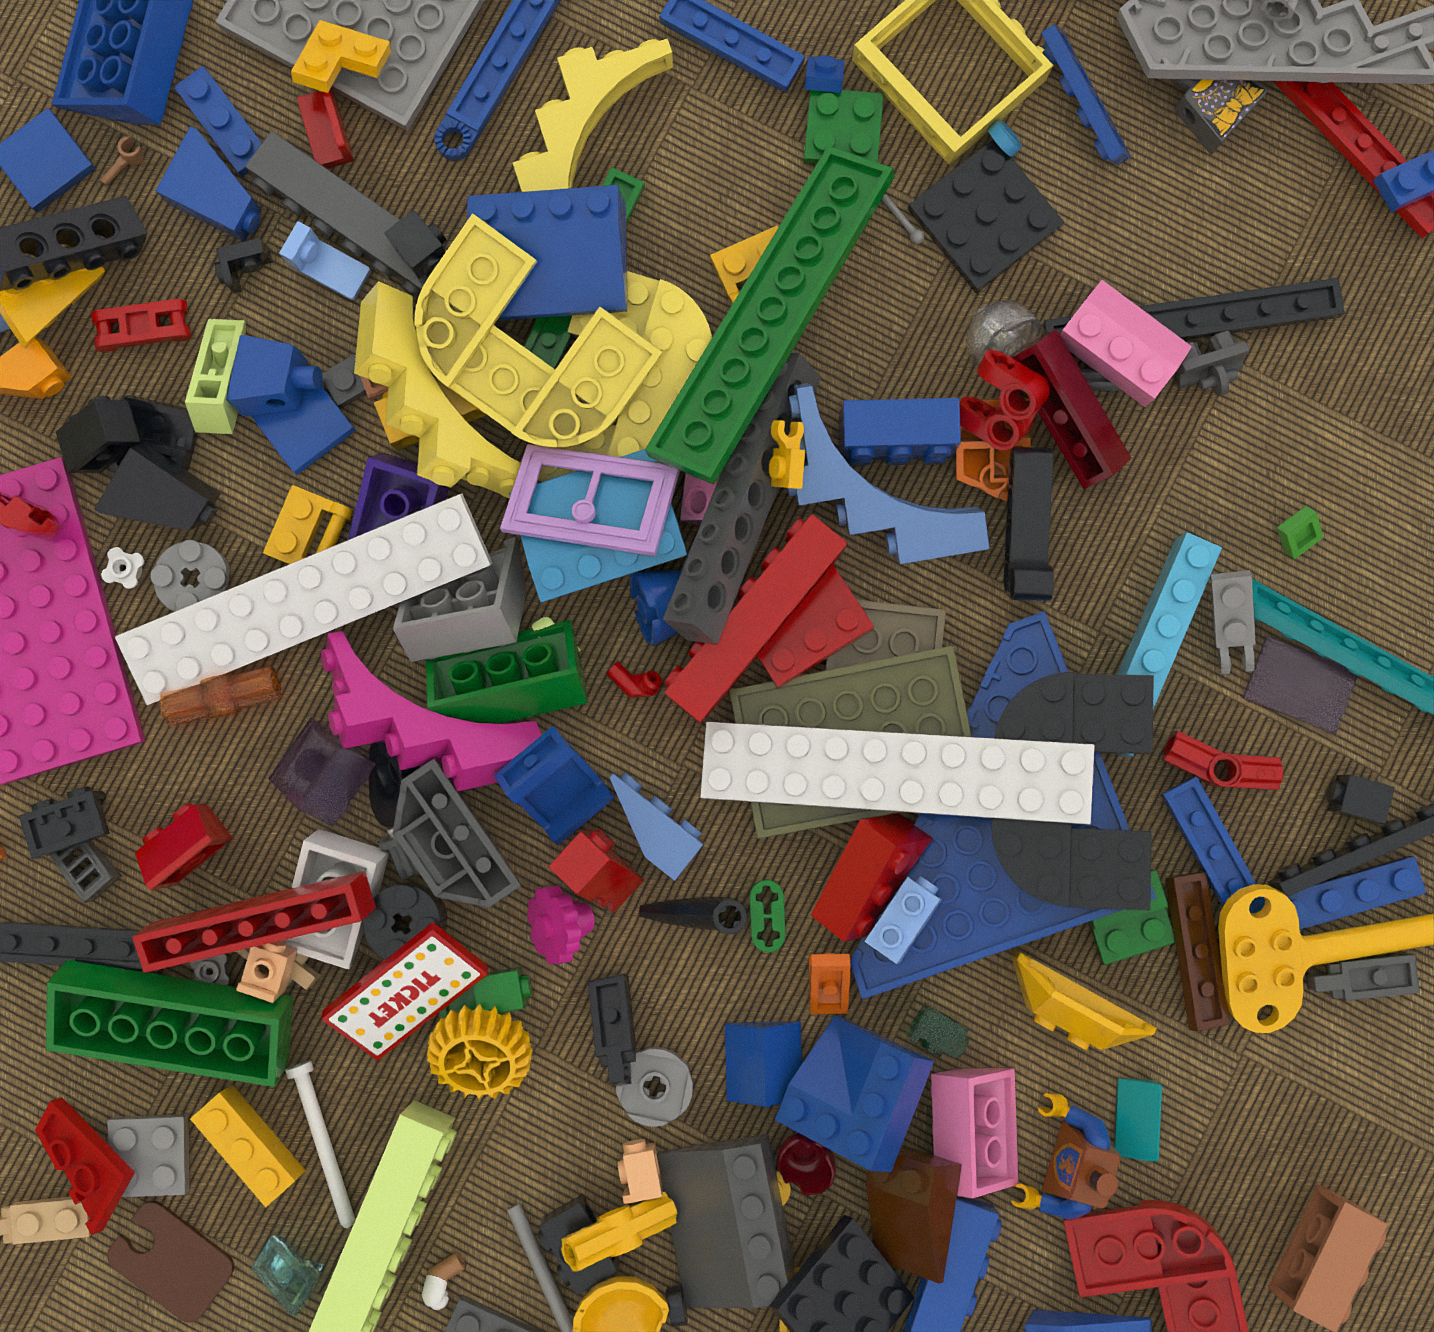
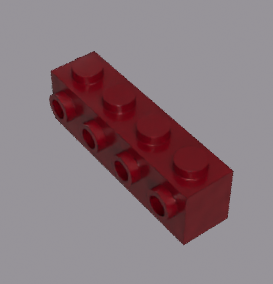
[1012,329,1132,489]

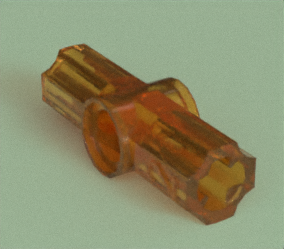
[159,666,281,726]

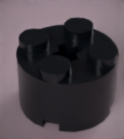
[362,883,447,959]

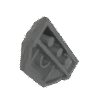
[392,759,521,908]

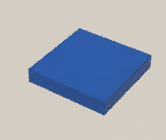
[0,108,96,212]

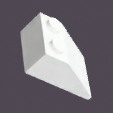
[285,829,390,970]

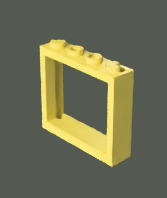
[852,0,1053,166]

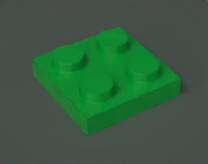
[803,90,884,165]

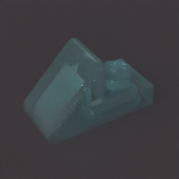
[251,1235,324,1316]

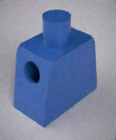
[226,335,322,416]

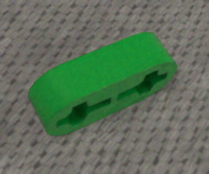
[750,879,786,953]

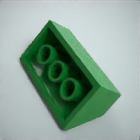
[426,620,588,724]

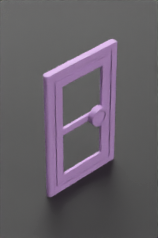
[500,444,680,556]

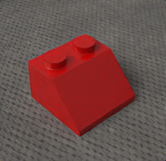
[135,803,234,890]

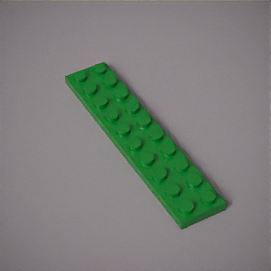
[645,146,895,485]

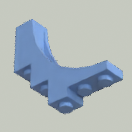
[787,383,989,564]

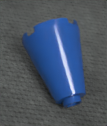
[629,570,682,646]

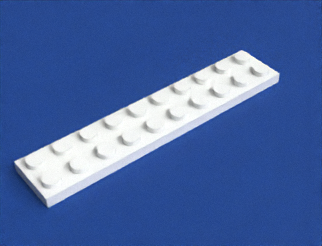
[115,493,493,705]
[700,722,1094,825]

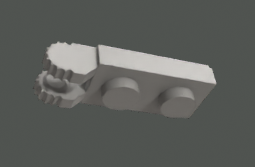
[1210,570,1256,674]

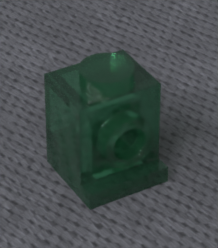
[905,1002,969,1059]

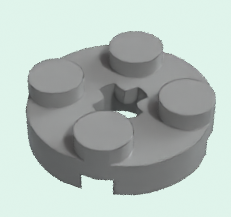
[151,540,231,612]
[616,1047,693,1127]

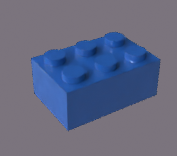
[839,398,961,466]

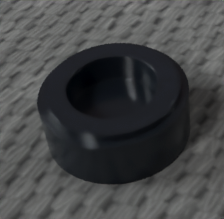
[666,1285,688,1327]

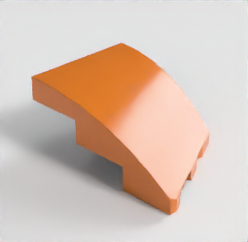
[954,397,1031,502]

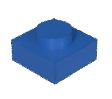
[805,55,844,93]

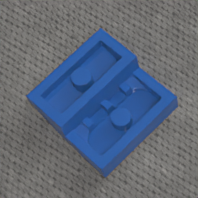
[252,385,356,475]

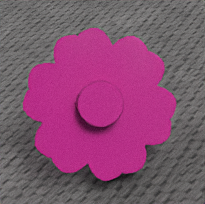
[527,885,594,965]

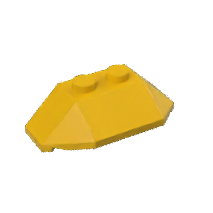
[1011,949,1157,1050]

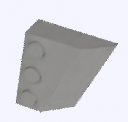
[393,536,526,662]

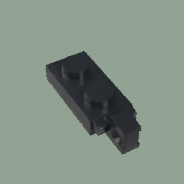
[588,974,637,1086]

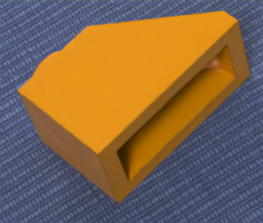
[0,336,72,399]

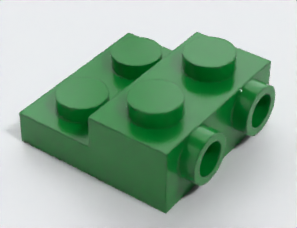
[1088,869,1175,965]

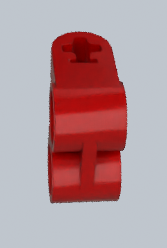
[959,350,1050,450]

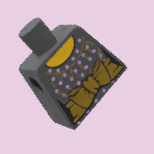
[1172,79,1269,155]

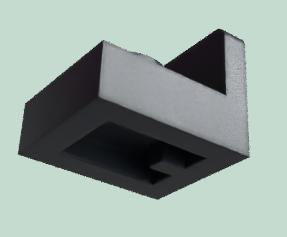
[215,238,273,293]

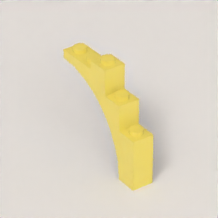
[513,39,673,192]
[354,281,521,498]

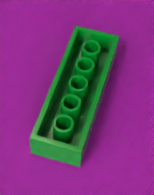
[46,960,293,1087]

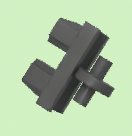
[1175,331,1250,396]

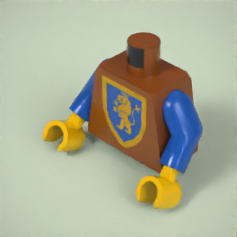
[1011,1093,1120,1220]

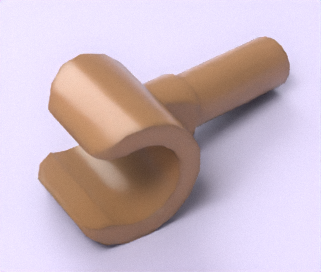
[100,136,144,186]

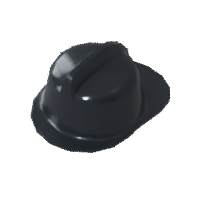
[369,741,420,828]

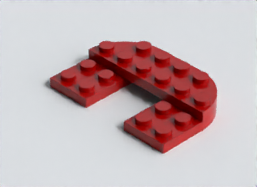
[1063,1200,1249,1332]

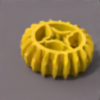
[427,1004,533,1101]

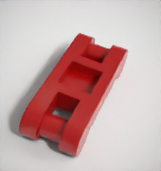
[91,299,191,352]

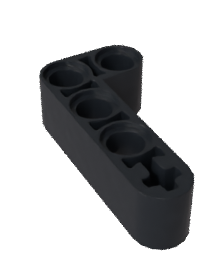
[1004,447,1054,601]

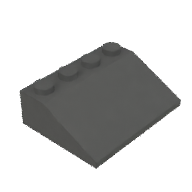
[657,1134,796,1309]

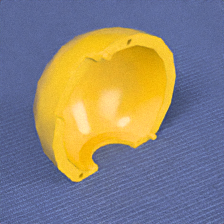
[573,1276,669,1332]

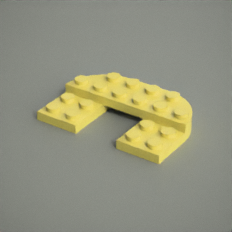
[414,213,663,448]
[534,271,712,482]

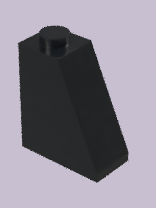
[94,442,221,530]

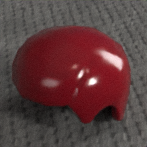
[776,1133,836,1196]

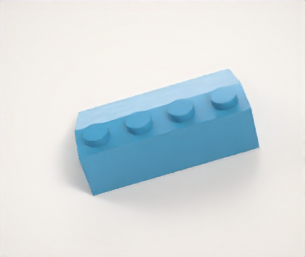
[509,449,688,602]

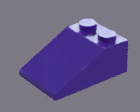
[348,452,449,540]

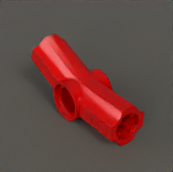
[1161,731,1283,790]

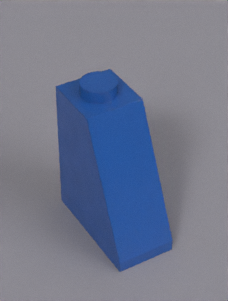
[155,126,262,242]

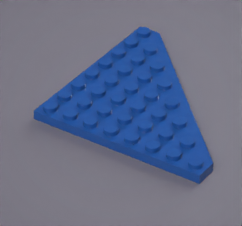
[850,611,1156,999]

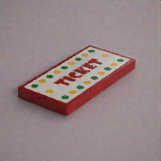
[321,922,488,1061]

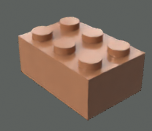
[1268,1184,1388,1332]

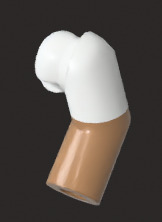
[422,1252,466,1310]

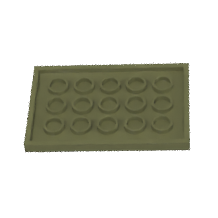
[729,646,972,839]

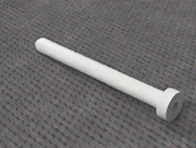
[285,1060,355,1228]

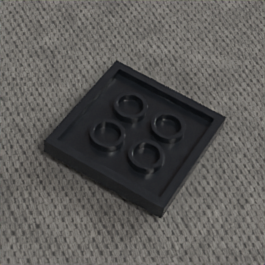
[907,139,1064,293]
[769,1215,915,1332]

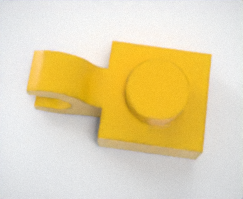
[769,420,805,489]

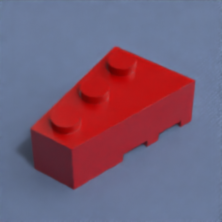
[810,813,933,942]
[548,829,645,913]

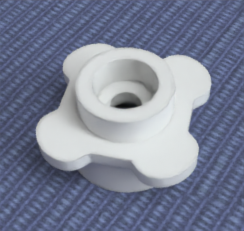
[101,547,144,589]

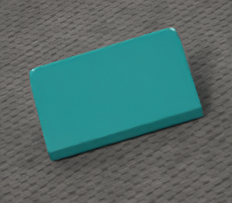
[1114,1077,1162,1162]

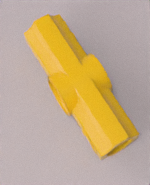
[561,1192,677,1272]

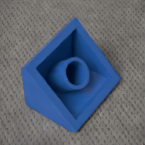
[725,1021,802,1107]

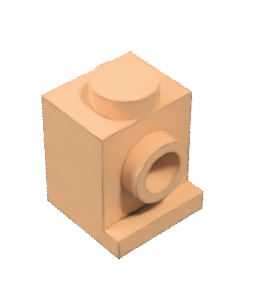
[236,940,298,1003]
[618,1139,663,1204]

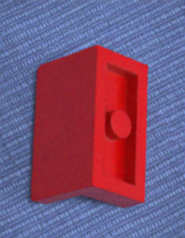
[296,87,354,169]

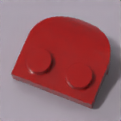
[0,492,63,539]

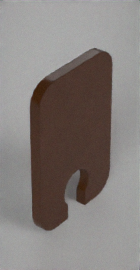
[107,1201,234,1322]

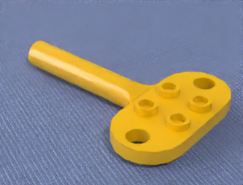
[1218,884,1434,1033]

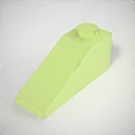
[185,319,246,434]

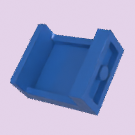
[493,726,614,845]

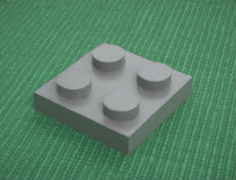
[107,1114,190,1197]

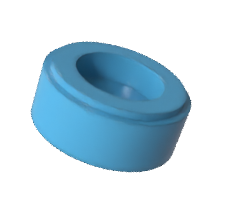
[988,120,1022,157]

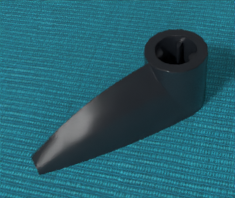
[639,897,747,934]

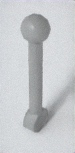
[882,193,925,244]

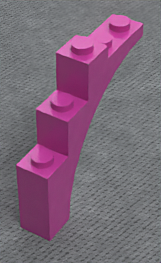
[321,631,542,792]

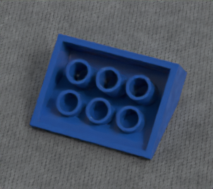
[52,0,193,125]
[467,185,627,320]

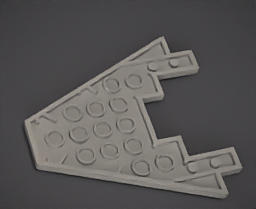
[1117,0,1434,84]

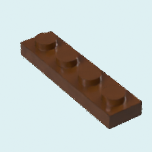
[1165,872,1230,1031]

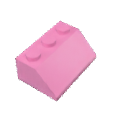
[1060,280,1192,407]
[931,1068,1018,1198]

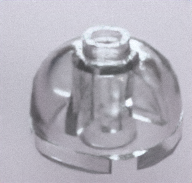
[966,300,1043,366]

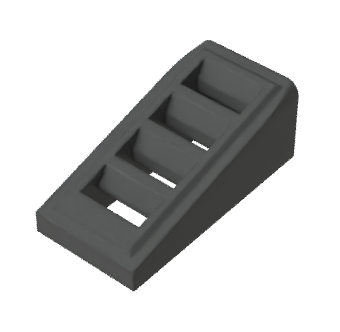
[49,840,122,903]

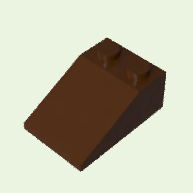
[866,1145,962,1284]

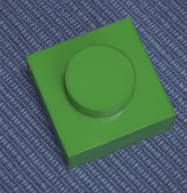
[1277,506,1324,559]

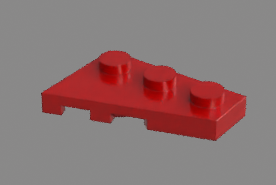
[757,564,874,689]
[35,1097,135,1235]

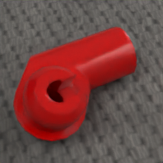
[606,661,662,698]

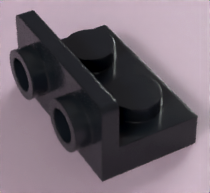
[19,786,110,859]

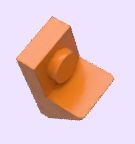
[809,953,851,1014]

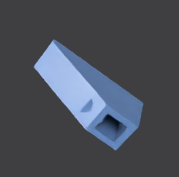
[610,773,704,881]

